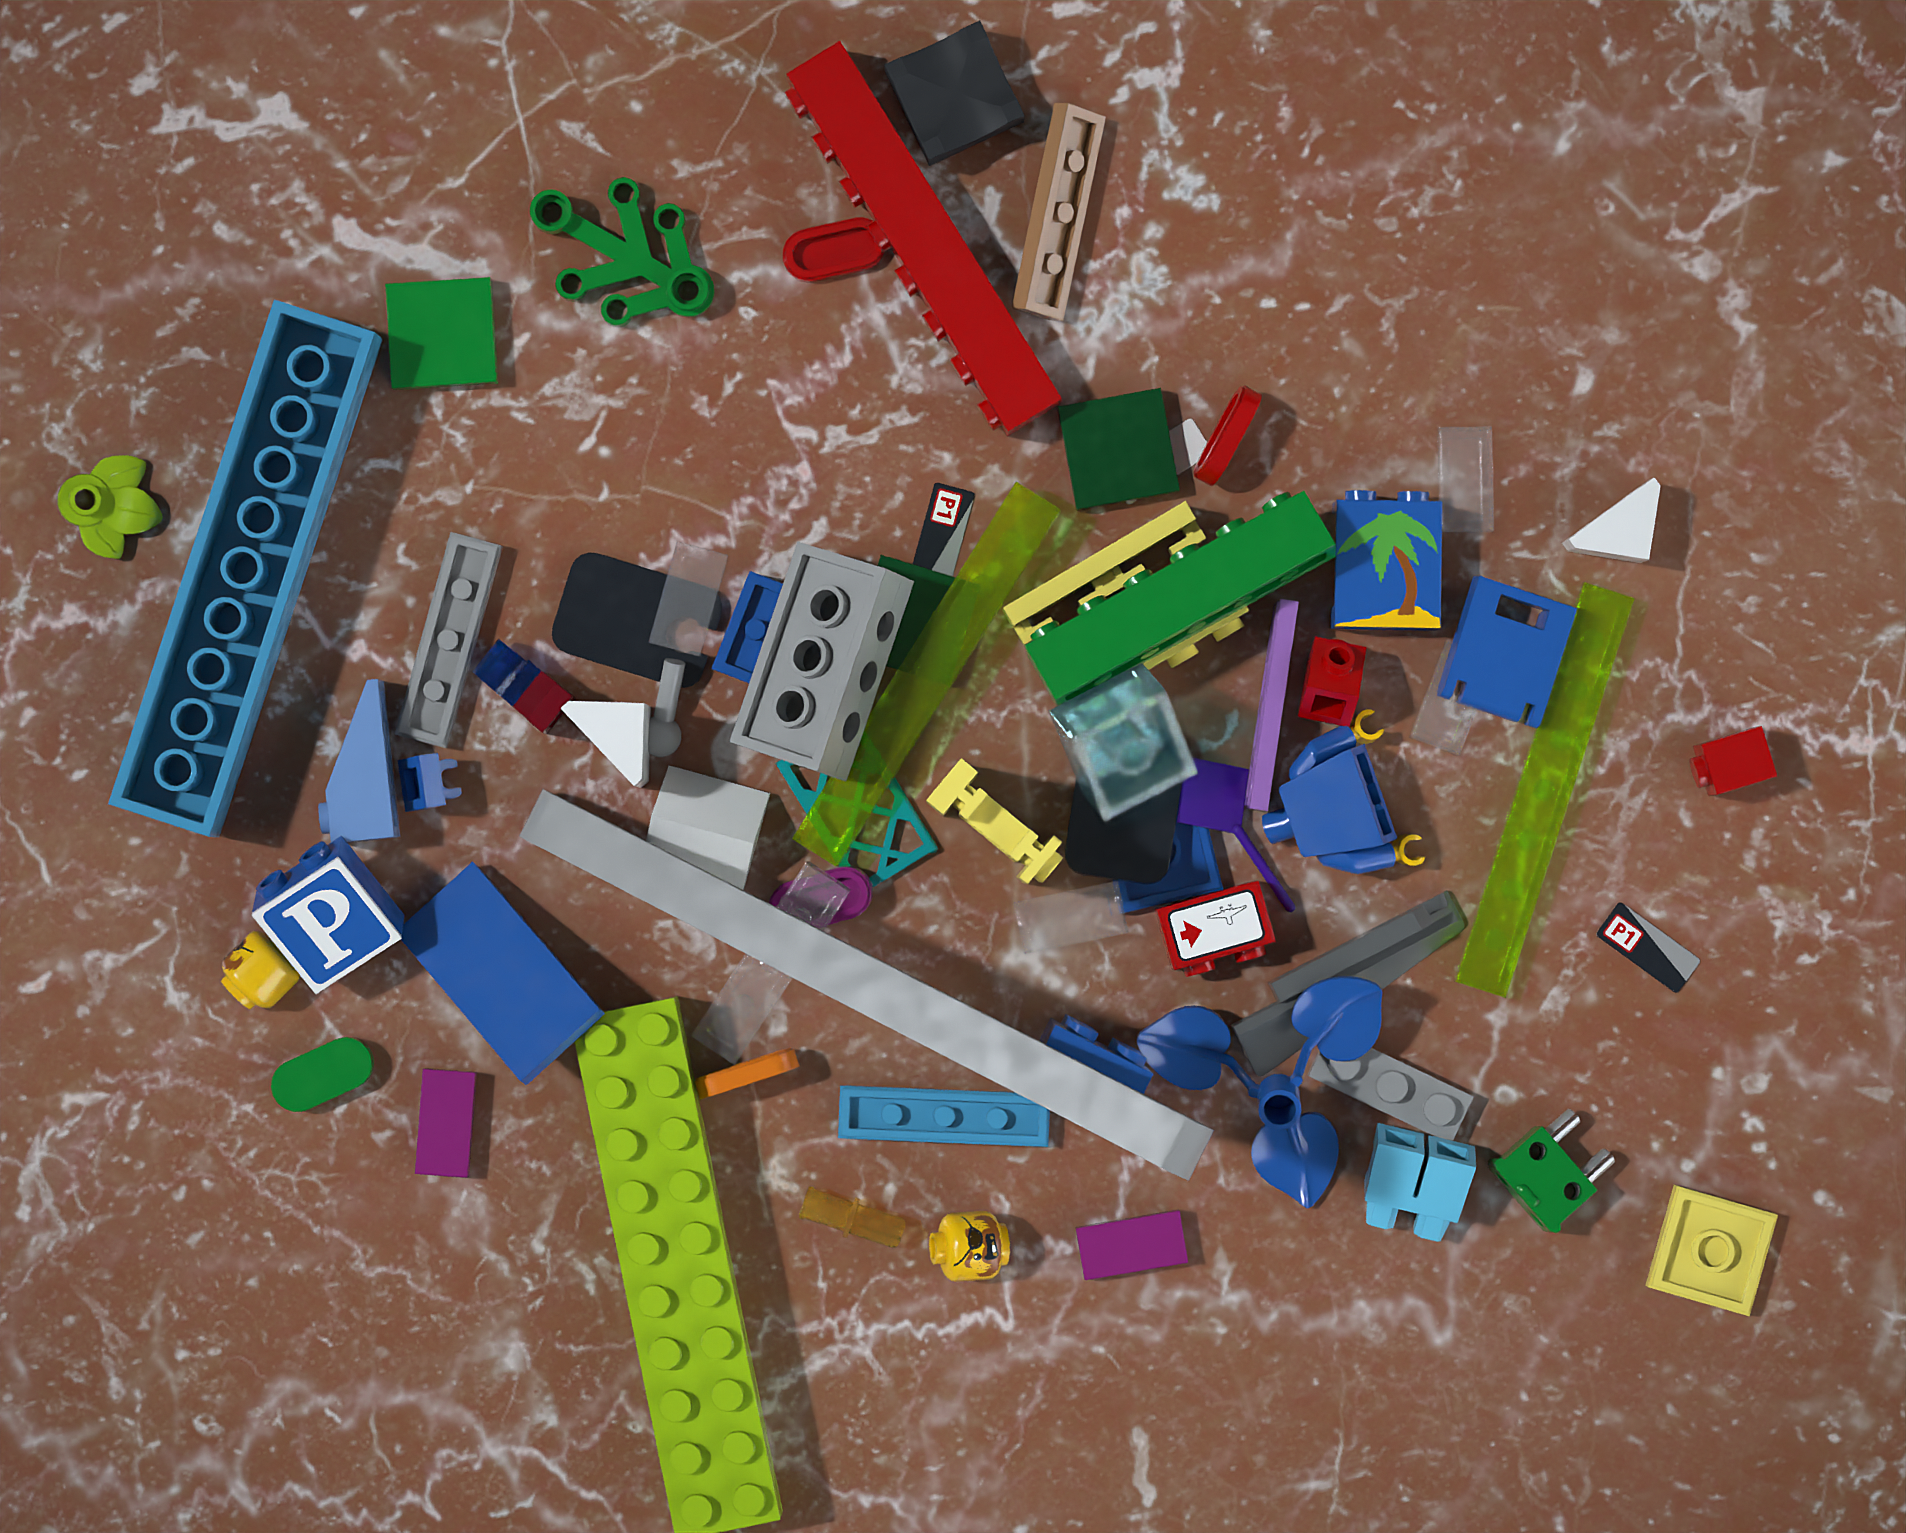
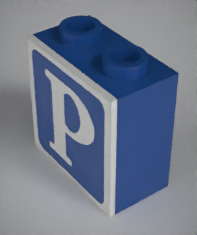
[252,836,405,994]

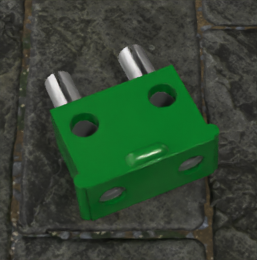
[1488,1109,1615,1233]

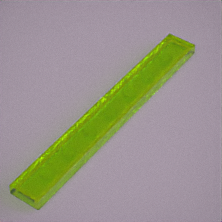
[792,482,1061,867]
[1454,582,1635,998]

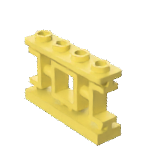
[1002,501,1249,721]
[926,758,1063,884]

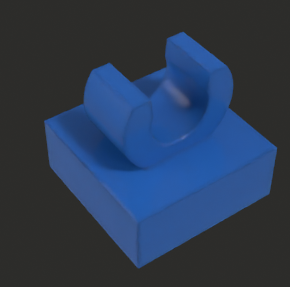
[397,753,462,812]

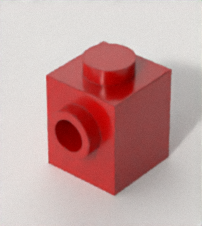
[1298,636,1367,727]

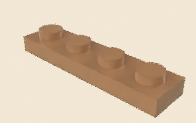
[1012,103,1106,321]

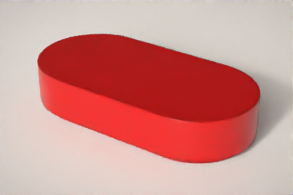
[783,217,885,283]
[1193,385,1262,487]

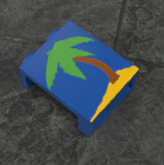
[1330,490,1442,631]

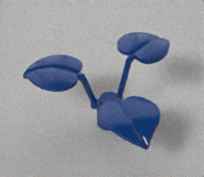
[1137,976,1383,1208]

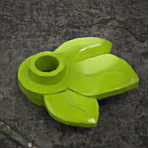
[57,455,163,559]

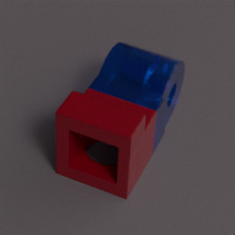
[472,638,576,735]

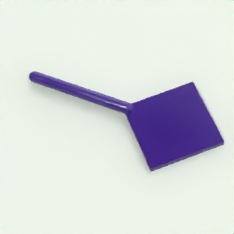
[1177,757,1296,913]

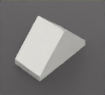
[1562,478,1660,563]

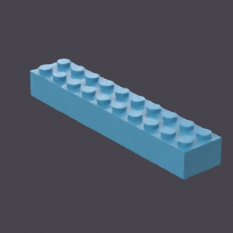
[108,299,383,837]

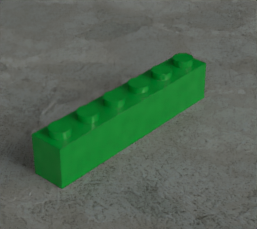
[1024,490,1336,710]

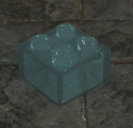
[1049,663,1198,821]

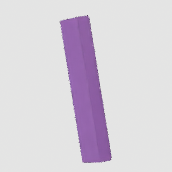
[1244,599,1299,811]

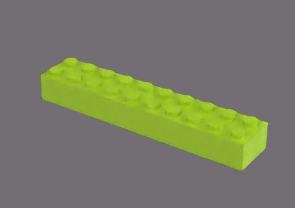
[575,996,783,1533]

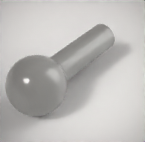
[648,658,685,757]

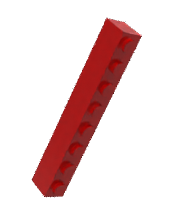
[784,41,1062,437]

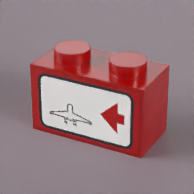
[1154,880,1276,977]

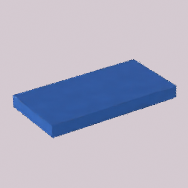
[401,862,605,1085]

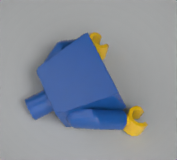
[1262,709,1425,874]

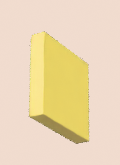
[1645,1185,1778,1316]

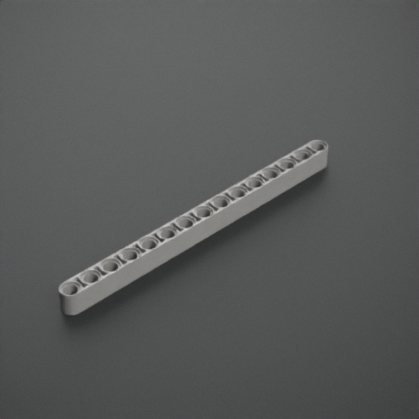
[519,789,1214,1181]

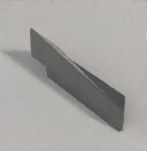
[1230,890,1464,1076]

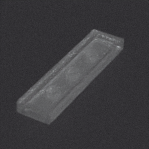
[691,861,852,1065]

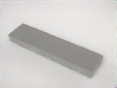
[395,532,503,748]

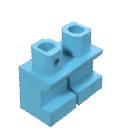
[1364,1123,1476,1242]

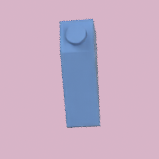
[318,679,400,843]

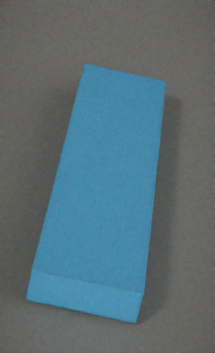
[838,1085,1050,1147]

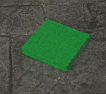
[385,277,498,390]

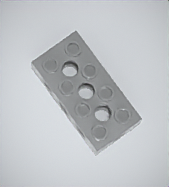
[729,542,914,781]

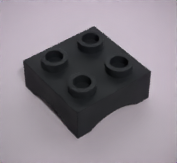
[884,20,1025,166]

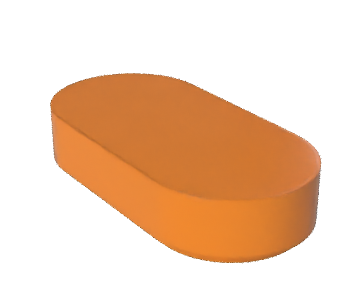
[694,1047,800,1099]

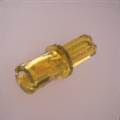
[799,1186,905,1248]

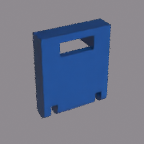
[1437,576,1577,729]

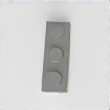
[1307,1048,1474,1141]

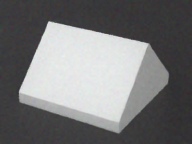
[561,701,651,788]
[646,766,770,890]

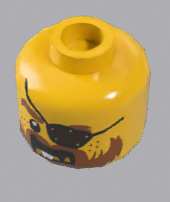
[221,931,300,1010]
[929,1211,1010,1282]

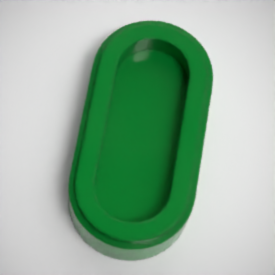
[271,1037,374,1112]

